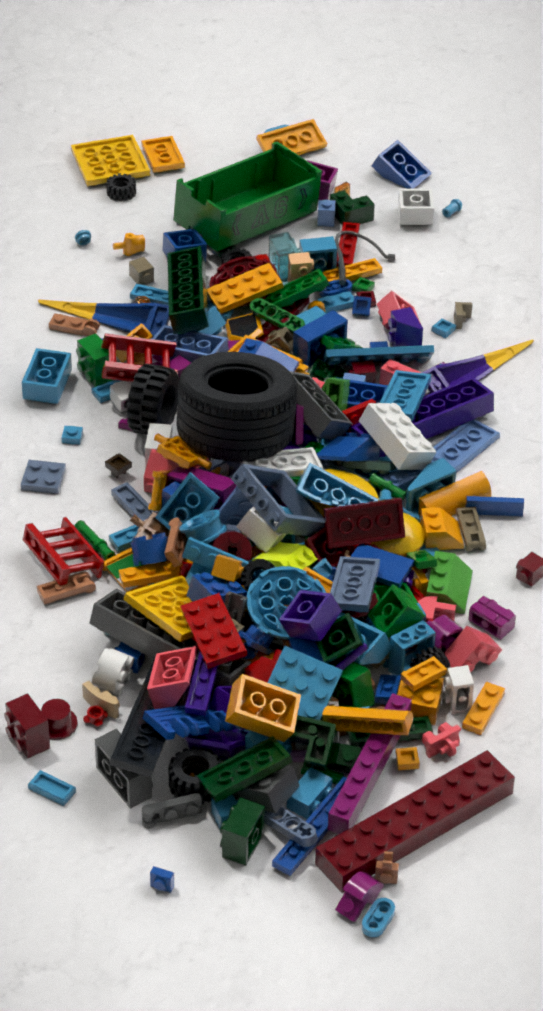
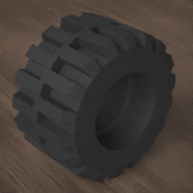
[168,747,222,804]

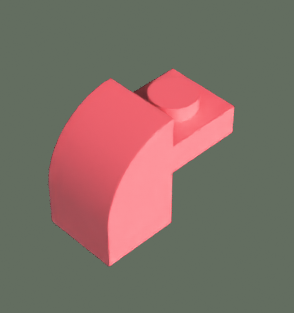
[418,596,456,622]

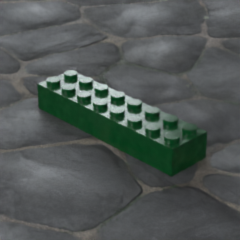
[167,246,209,334]

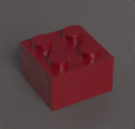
[4,693,50,758]

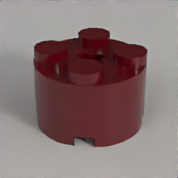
[212,531,252,561]

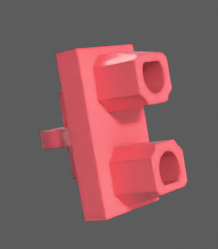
[422,722,461,758]

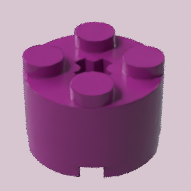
[426,614,463,653]

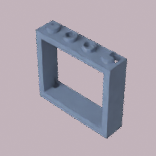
[231,464,325,537]

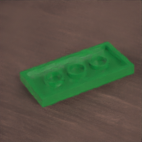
[261,269,330,314]

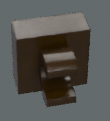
[105,453,132,479]

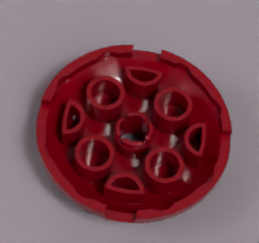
[209,256,278,307]

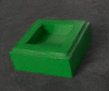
[352,277,375,292]

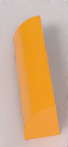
[418,471,492,517]
[322,706,414,736]

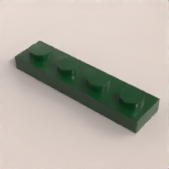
[346,716,433,747]

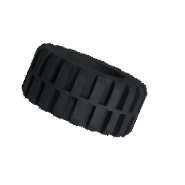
[126,364,179,435]

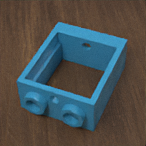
[388,620,436,675]

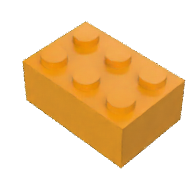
[225,674,301,742]

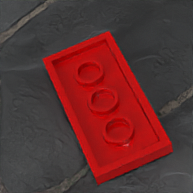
[180,593,247,669]

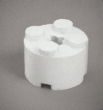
[92,648,134,696]

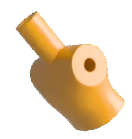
[113,233,145,256]

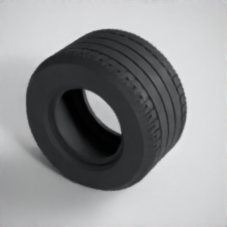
[176,352,297,462]

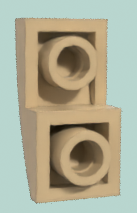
[82,681,120,718]

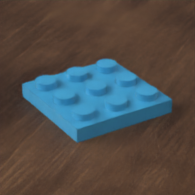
[267,646,343,721]

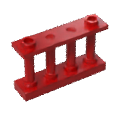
[101,333,178,382]
[22,517,104,586]

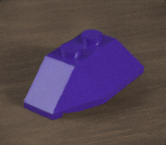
[181,728,249,760]

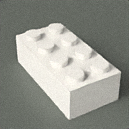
[359,403,436,470]

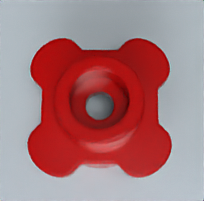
[83,706,108,727]

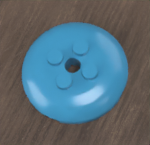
[246,566,326,640]

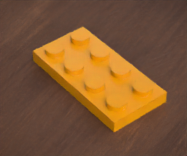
[256,119,328,155]
[207,263,284,314]

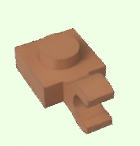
[375,851,399,884]

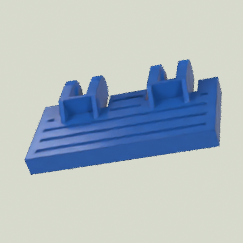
[143,701,236,740]

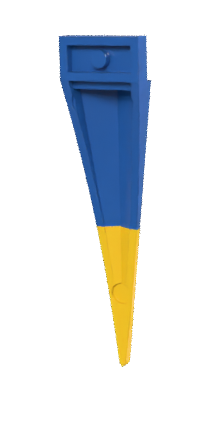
[38,299,170,338]

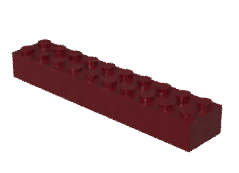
[315,750,515,893]

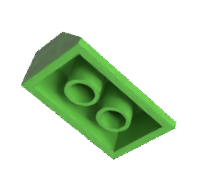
[426,551,473,614]

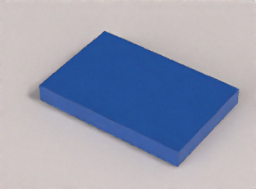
[351,544,415,588]

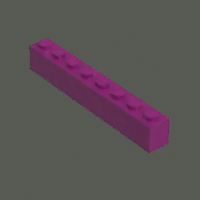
[328,693,412,834]

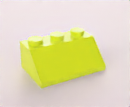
[252,542,318,570]

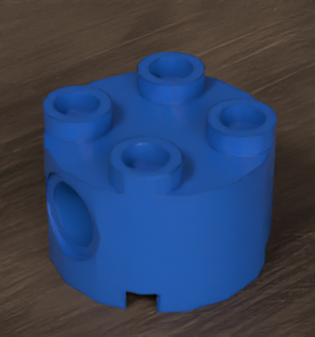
[130,533,169,566]

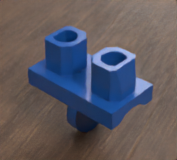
[238,625,274,660]

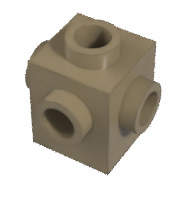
[266,327,293,353]

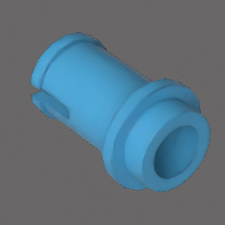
[442,199,462,218]

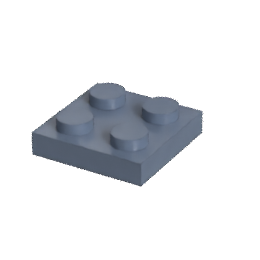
[21,459,66,494]

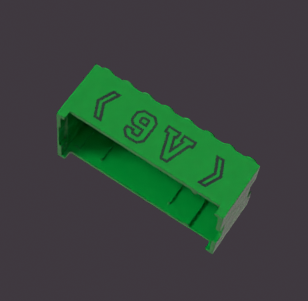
[173,141,322,252]

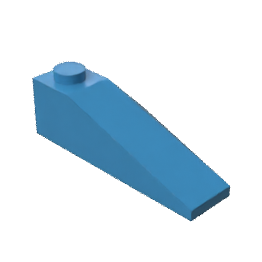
[295,463,379,507]

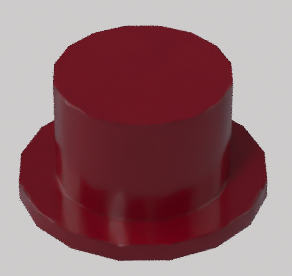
[41,698,78,740]

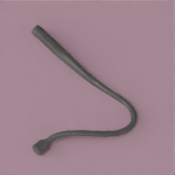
[335,231,395,286]

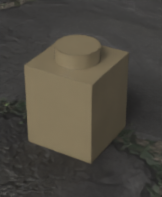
[129,257,154,285]

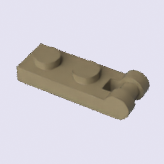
[456,507,486,551]

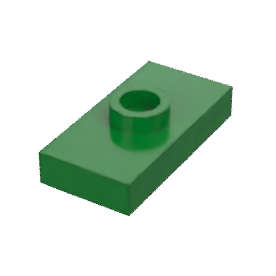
[406,550,437,570]

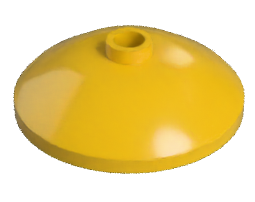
[371,512,425,557]

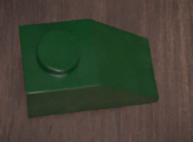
[327,743,361,774]

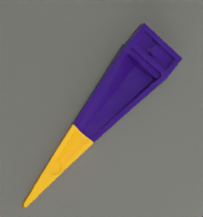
[421,340,534,393]

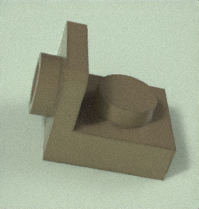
[454,302,473,329]

